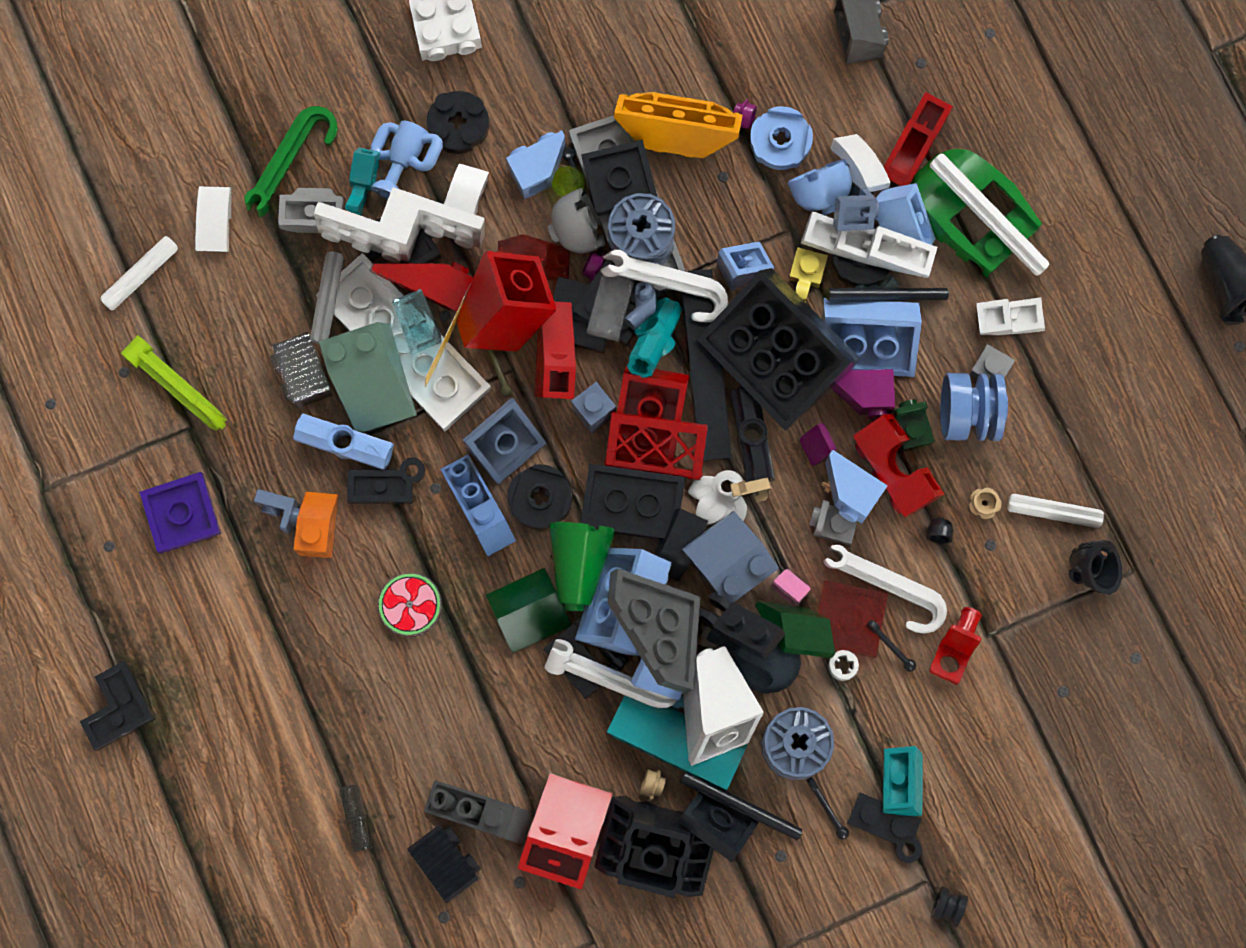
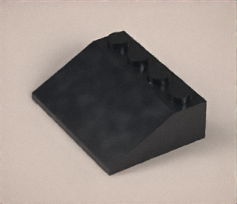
[697,268,861,431]

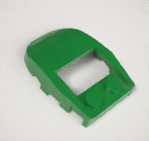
[911,149,1042,278]

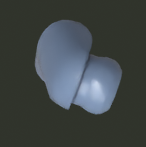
[624,282,656,330]

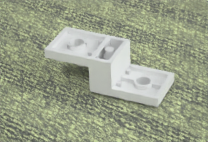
[314,187,485,263]

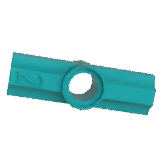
[627,297,683,378]

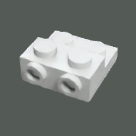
[409,0,482,61]

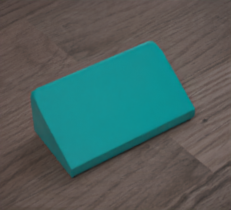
[883,746,923,816]

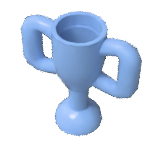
[370,120,443,200]

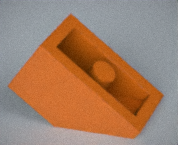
[294,492,338,558]

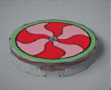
[377,572,442,637]

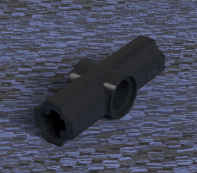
[730,386,775,482]

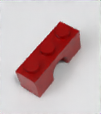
[853,413,944,517]

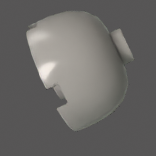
[548,188,605,254]

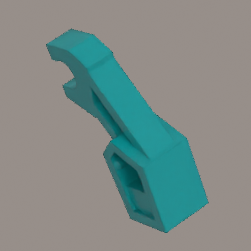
[345,147,381,216]

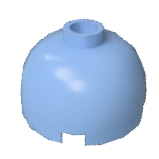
[787,159,852,215]

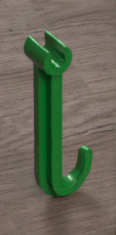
[244,106,338,217]

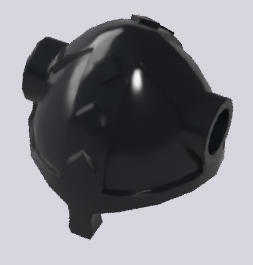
[1069,540,1123,595]

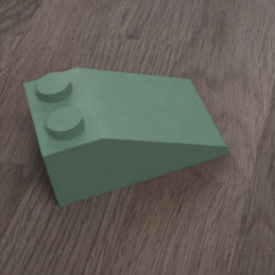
[319,322,417,433]

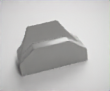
[278,188,344,233]

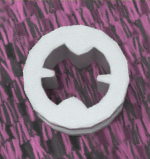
[828,650,859,681]

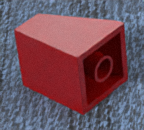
[456,251,557,352]

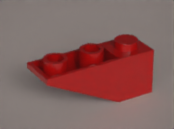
[534,301,576,399]

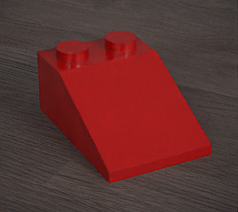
[616,365,690,466]

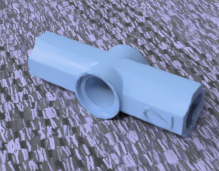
[293,413,394,470]

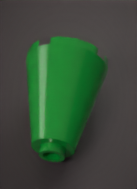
[549,522,615,612]

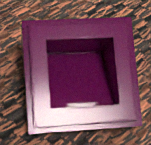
[800,422,836,466]

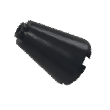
[1201,235,1246,325]

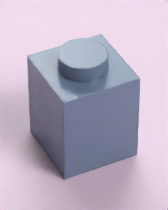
[571,382,617,434]

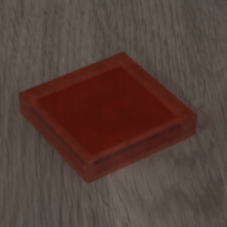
[817,580,888,658]

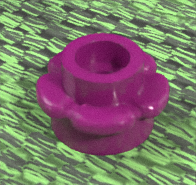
[733,99,757,130]
[582,252,605,282]

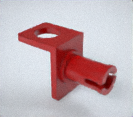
[929,607,982,685]

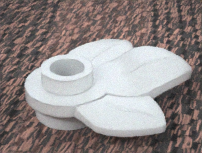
[688,470,747,526]

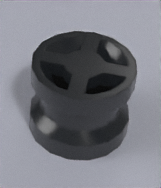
[931,886,968,928]

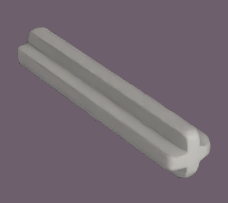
[310,251,344,344]

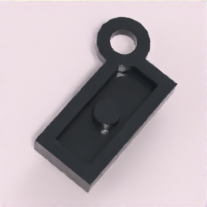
[347,457,426,504]
[847,792,922,863]

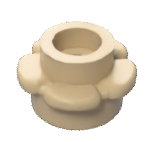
[969,488,1001,519]
[640,769,666,801]

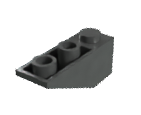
[424,780,534,845]

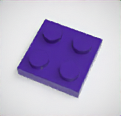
[139,472,222,554]

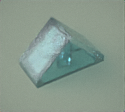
[392,289,442,354]

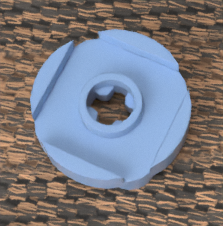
[750,106,813,170]

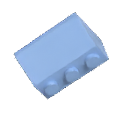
[822,298,922,377]
[575,548,672,656]

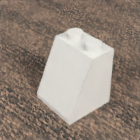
[683,646,764,766]

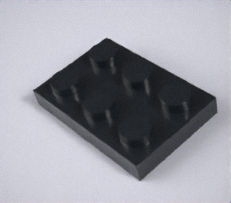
[580,464,685,540]

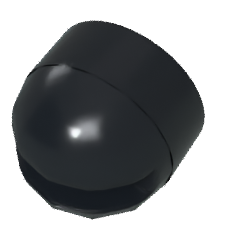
[926,517,953,544]

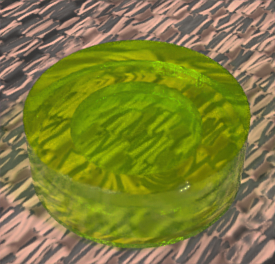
[552,166,585,197]

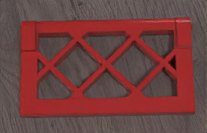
[604,412,708,481]

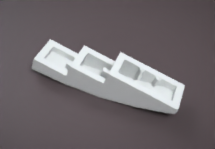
[801,211,938,278]

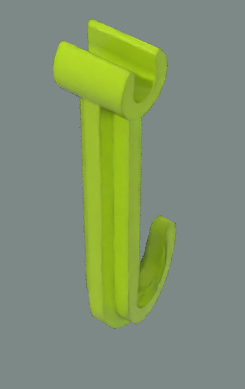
[120,335,227,431]

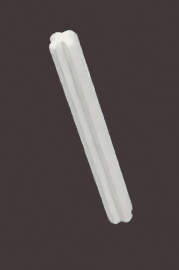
[930,153,1049,276]

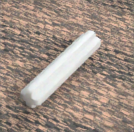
[100,236,178,310]
[1007,494,1104,528]

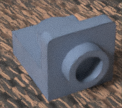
[833,188,879,231]
[254,489,300,534]

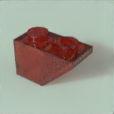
[498,234,570,280]

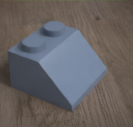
[682,511,779,603]

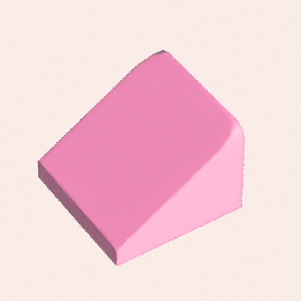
[772,569,810,606]

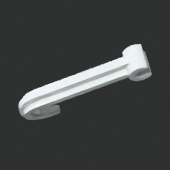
[601,250,728,323]
[823,545,947,634]
[544,639,677,708]

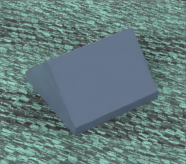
[463,398,546,484]

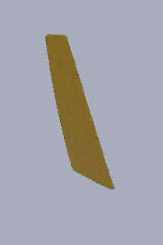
[425,284,471,387]

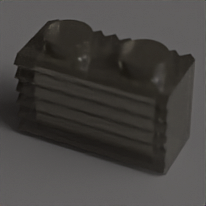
[270,332,333,409]

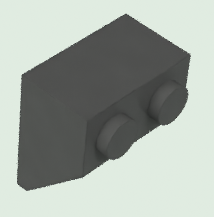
[832,0,889,64]

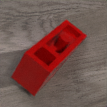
[369,262,474,313]

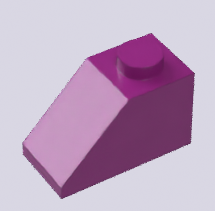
[832,369,895,419]

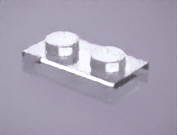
[587,274,635,341]

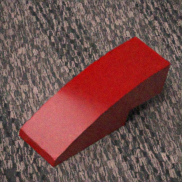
[884,92,953,186]

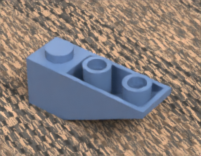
[440,454,516,556]

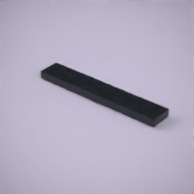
[681,269,732,461]

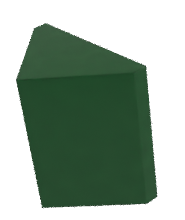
[486,568,571,654]

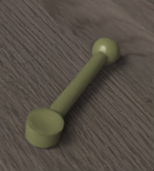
[487,350,513,396]

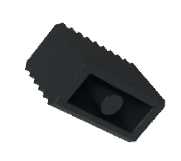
[407,824,481,903]

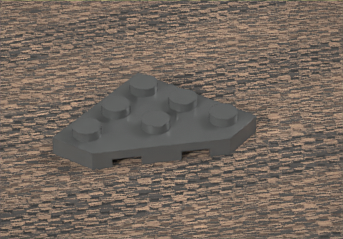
[608,569,700,693]

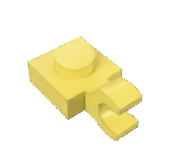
[789,247,828,302]

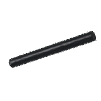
[826,288,949,301]
[679,770,803,841]

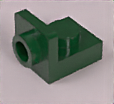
[893,399,935,452]

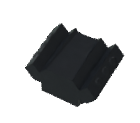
[594,796,714,898]

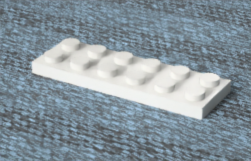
[316,253,491,432]

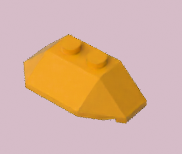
[614,92,742,159]

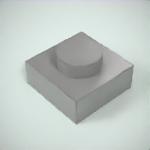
[970,344,1015,380]

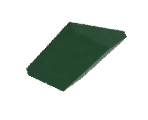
[755,601,835,658]

